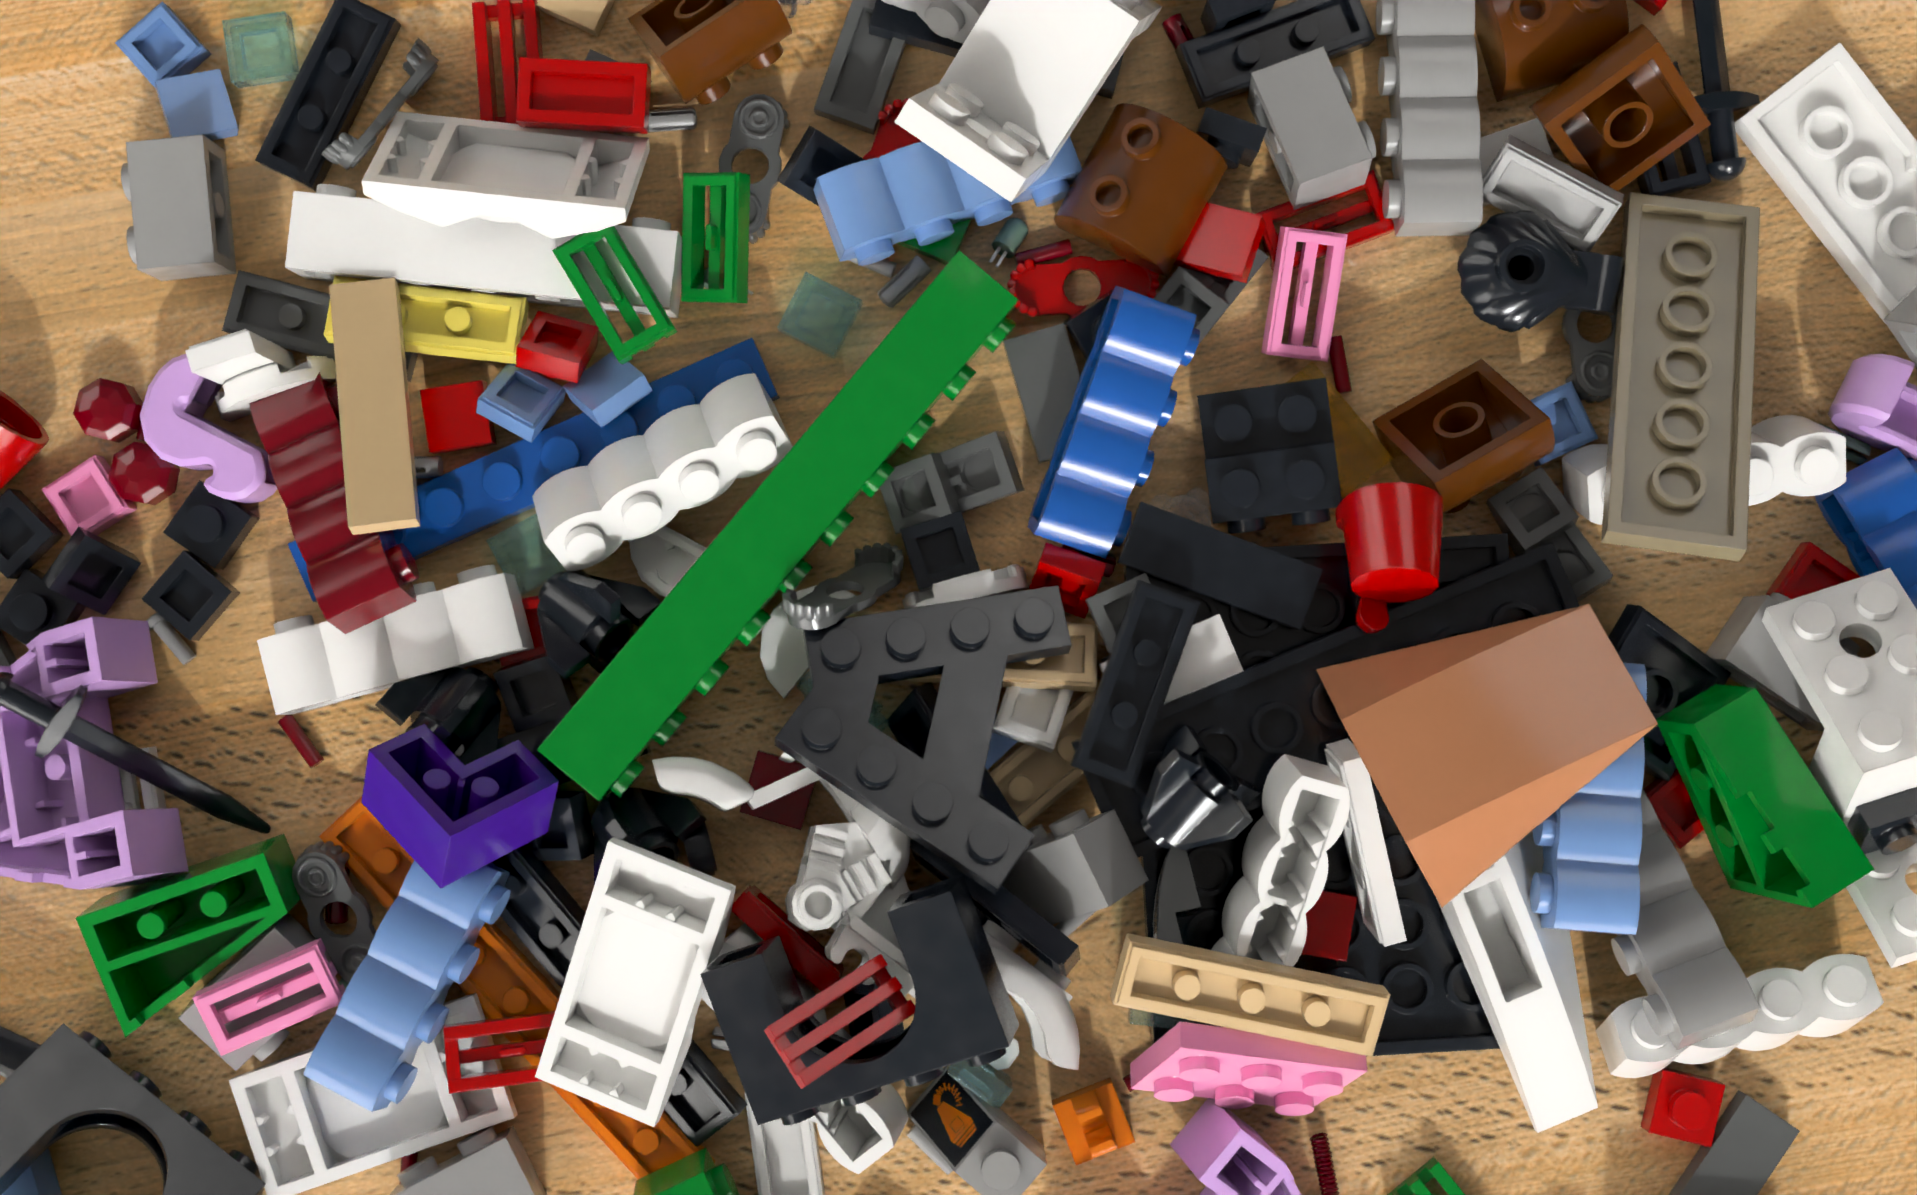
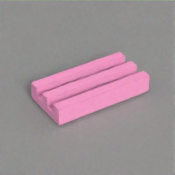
[1261,226,1348,362]
[192,938,346,1056]

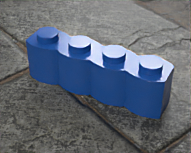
[1027,286,1200,559]
[1815,447,1917,609]

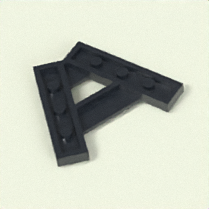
[775,585,1072,895]

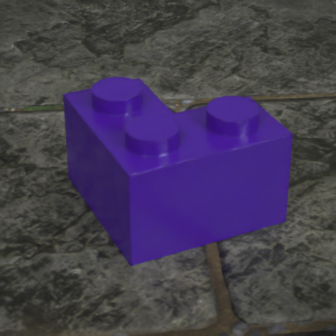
[361,724,559,888]

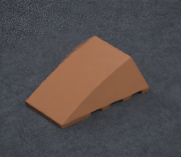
[1316,604,1658,908]

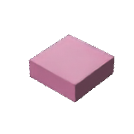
[41,455,137,536]

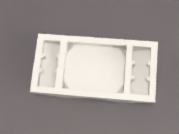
[362,111,650,239]
[535,837,736,1127]
[229,993,518,1195]

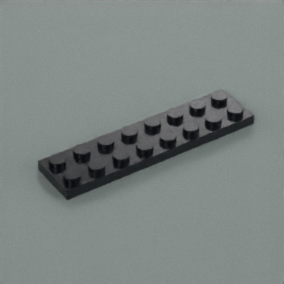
[1071,542,1579,858]

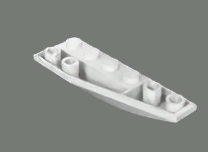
[1436,830,1598,1133]

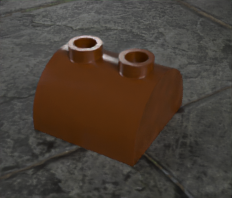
[628,0,792,105]
[1475,0,1629,102]
[1530,24,1711,191]
[1054,103,1228,278]
[1372,359,1555,514]

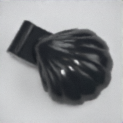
[1457,210,1624,332]

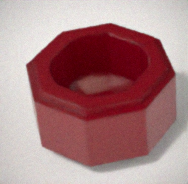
[73,378,143,443]
[109,441,180,505]

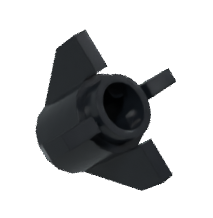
[537,569,661,679]
[375,667,501,765]
[1139,724,1260,850]
[591,787,707,885]

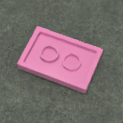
[1130,1022,1367,1116]

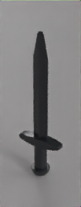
[1693,0,1760,181]
[0,672,271,834]

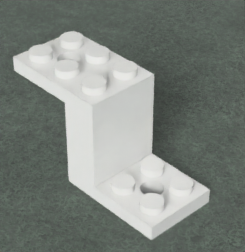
[895,0,1162,202]
[1762,568,1917,968]

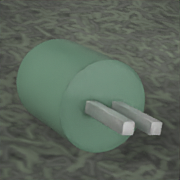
[989,218,1028,268]

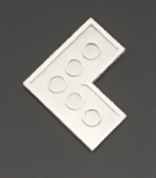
[1735,43,1917,324]

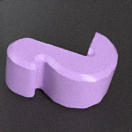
[140,354,277,504]
[1828,354,1917,461]

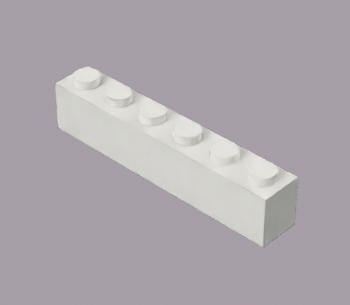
[285,184,682,318]

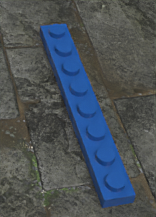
[288,338,780,602]

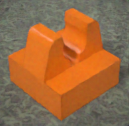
[1052,1077,1135,1166]

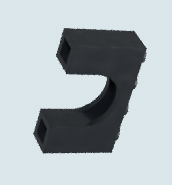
[700,874,1019,1125]
[0,1023,266,1195]

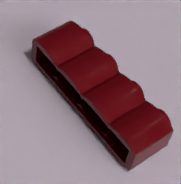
[249,372,419,634]

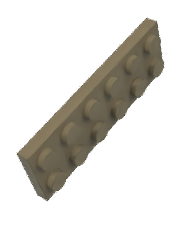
[1601,192,1760,562]

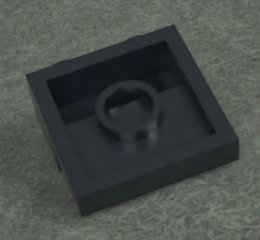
[1197,377,1342,534]

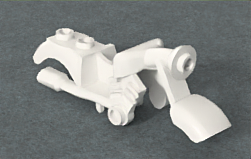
[652,752,1080,1070]

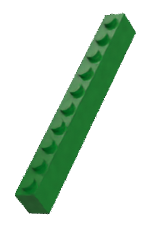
[537,250,1018,801]

